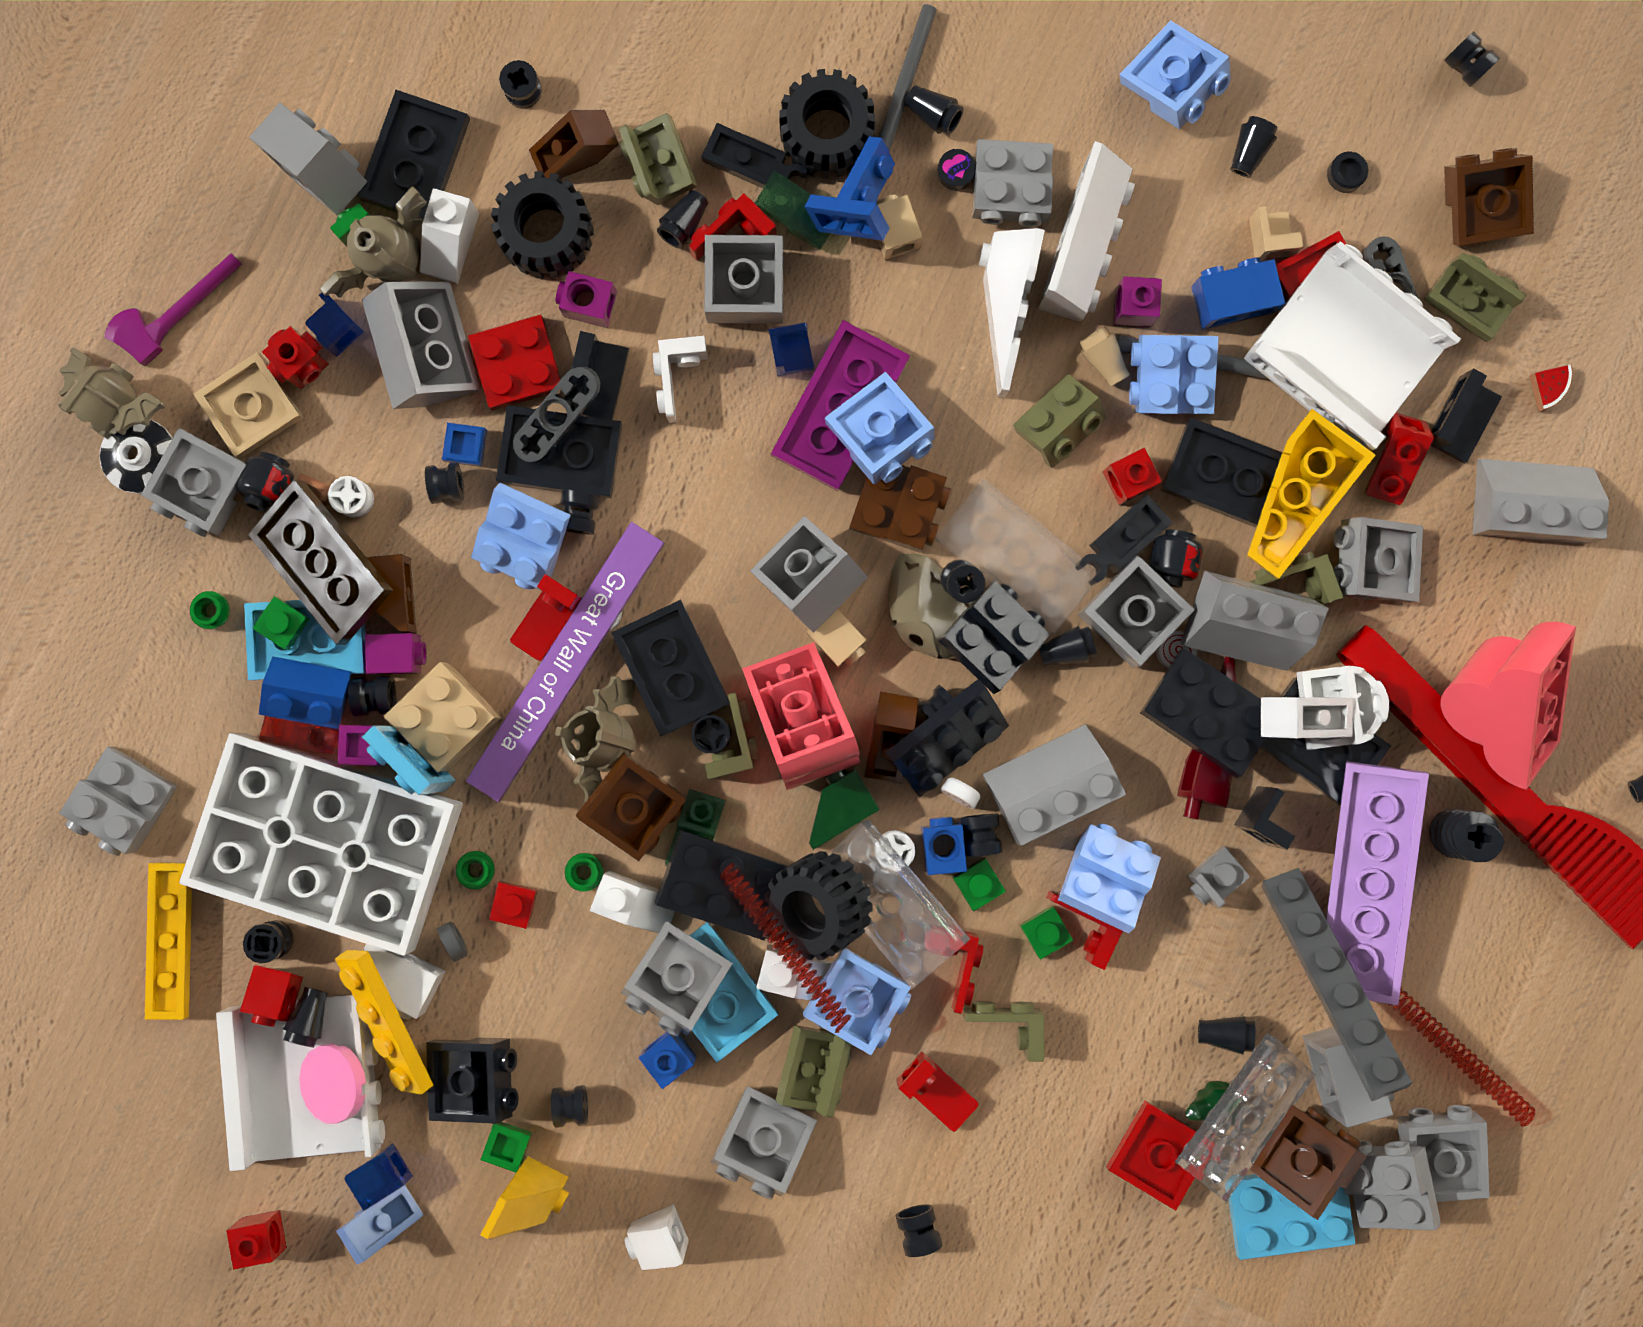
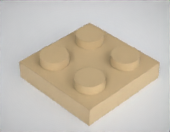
[193,352,303,460]

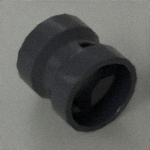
[1444,31,1500,87]
[560,490,600,535]
[348,676,397,716]
[691,715,732,753]
[960,813,1002,857]
[243,920,294,964]
[895,1204,943,1257]

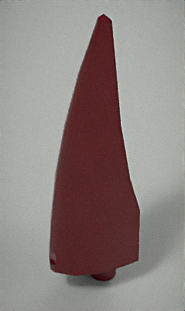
[1177,656,1237,820]

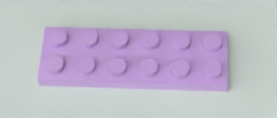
[1326,761,1429,1005]

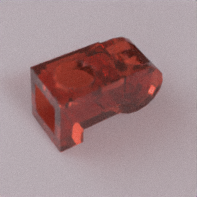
[259,716,341,754]

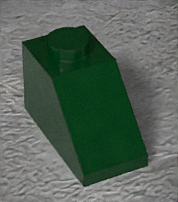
[809,769,880,850]

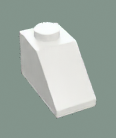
[420,188,479,284]
[1261,697,1353,738]
[590,870,675,933]
[364,944,446,1020]
[756,945,833,1000]
[625,1204,689,1270]

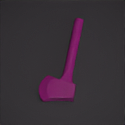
[104,253,242,366]

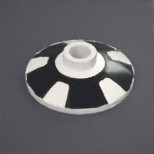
[100,420,173,494]

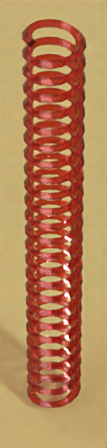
[720,863,851,1033]
[1388,987,1535,1127]

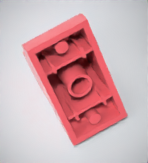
[1441,622,1576,790]
[742,642,860,791]

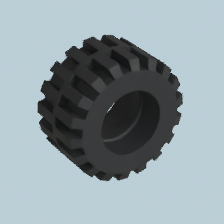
[779,69,876,179]
[491,171,594,279]
[765,851,873,961]

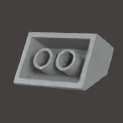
[362,281,481,409]
[1472,459,1609,544]
[1180,571,1329,671]
[982,724,1126,846]

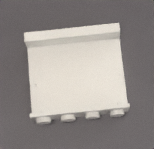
[1244,241,1461,451]
[216,994,385,1171]

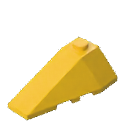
[1246,409,1375,579]
[480,1156,570,1240]

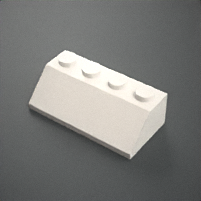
[1038,141,1135,322]

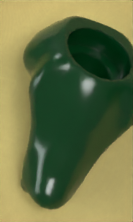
[1185,1081,1241,1125]

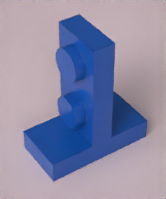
[804,136,895,241]

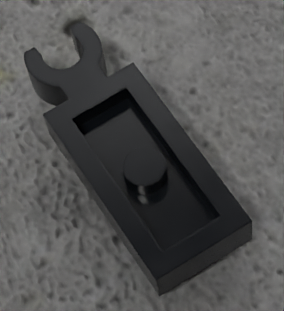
[701,123,808,197]
[1075,494,1172,586]

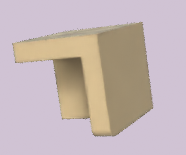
[1249,206,1303,261]

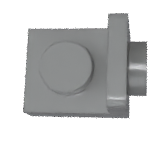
[1187,846,1250,909]

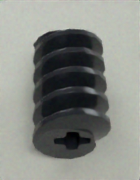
[1429,809,1505,862]

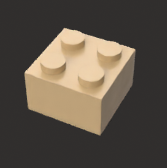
[384,662,502,772]

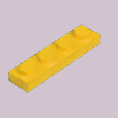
[144,862,192,1020]
[335,950,433,1094]

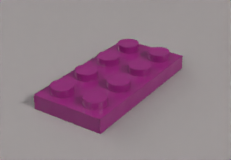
[771,320,910,491]

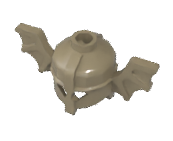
[320,187,427,298]
[58,348,166,439]
[555,676,636,803]

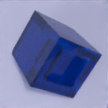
[305,292,364,357]
[769,322,814,377]
[344,1143,413,1211]

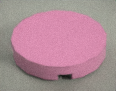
[299,1043,366,1124]

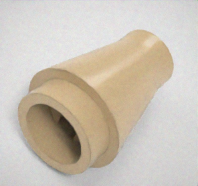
[1079,326,1130,386]

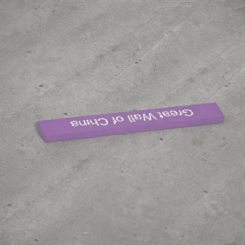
[466,522,665,802]

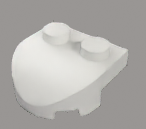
[1296,666,1389,749]

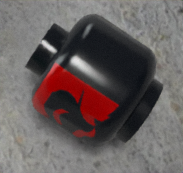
[236,452,294,512]
[1149,529,1203,588]

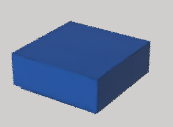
[442,422,487,467]

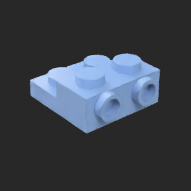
[1119,20,1231,129]
[1129,335,1218,414]
[825,372,935,485]
[471,483,570,589]
[1058,824,1161,934]
[803,948,911,1055]

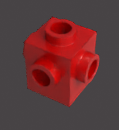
[262,326,329,389]

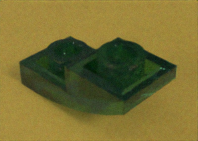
[755,171,831,250]
[665,788,726,867]

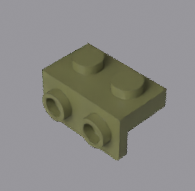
[619,113,698,205]
[1424,253,1526,342]
[1013,374,1106,468]
[775,1025,851,1118]

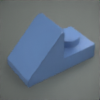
[336,1182,424,1265]

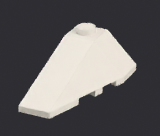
[979,228,1045,398]

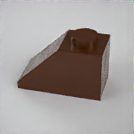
[529,110,619,179]
[367,554,417,634]
[864,691,918,784]

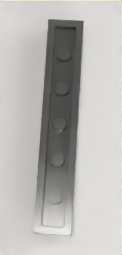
[1262,868,1412,1101]

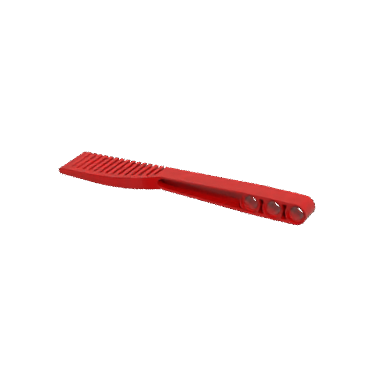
[1336,625,1643,950]

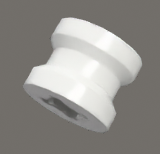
[328,476,374,518]
[875,830,915,870]

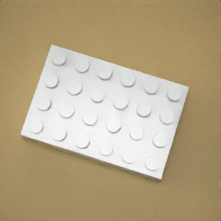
[179,733,463,956]

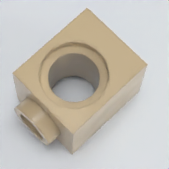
[877,194,922,260]
[807,609,866,668]

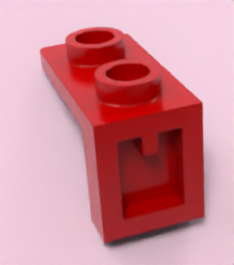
[689,193,777,261]
[1365,412,1434,505]
[510,574,582,661]
[1046,888,1123,970]
[928,923,984,1014]
[896,1051,979,1132]

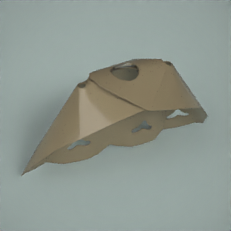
[888,554,971,659]

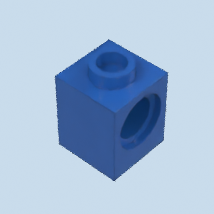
[921,817,967,875]
[638,1032,697,1089]

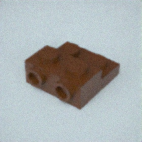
[1444,148,1534,246]
[849,465,951,553]
[576,753,686,861]
[1249,1105,1367,1220]

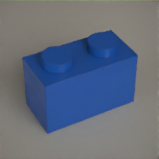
[1191,257,1285,330]
[259,656,351,729]

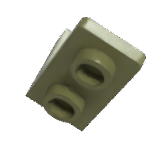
[1250,552,1343,605]
[704,693,760,779]
[963,1001,1044,1062]

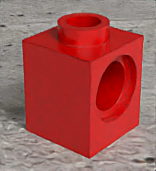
[1102,447,1162,505]
[240,965,304,1028]
[226,1210,287,1270]

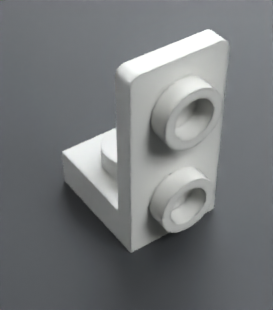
[653,336,708,423]

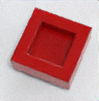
[489,881,538,929]

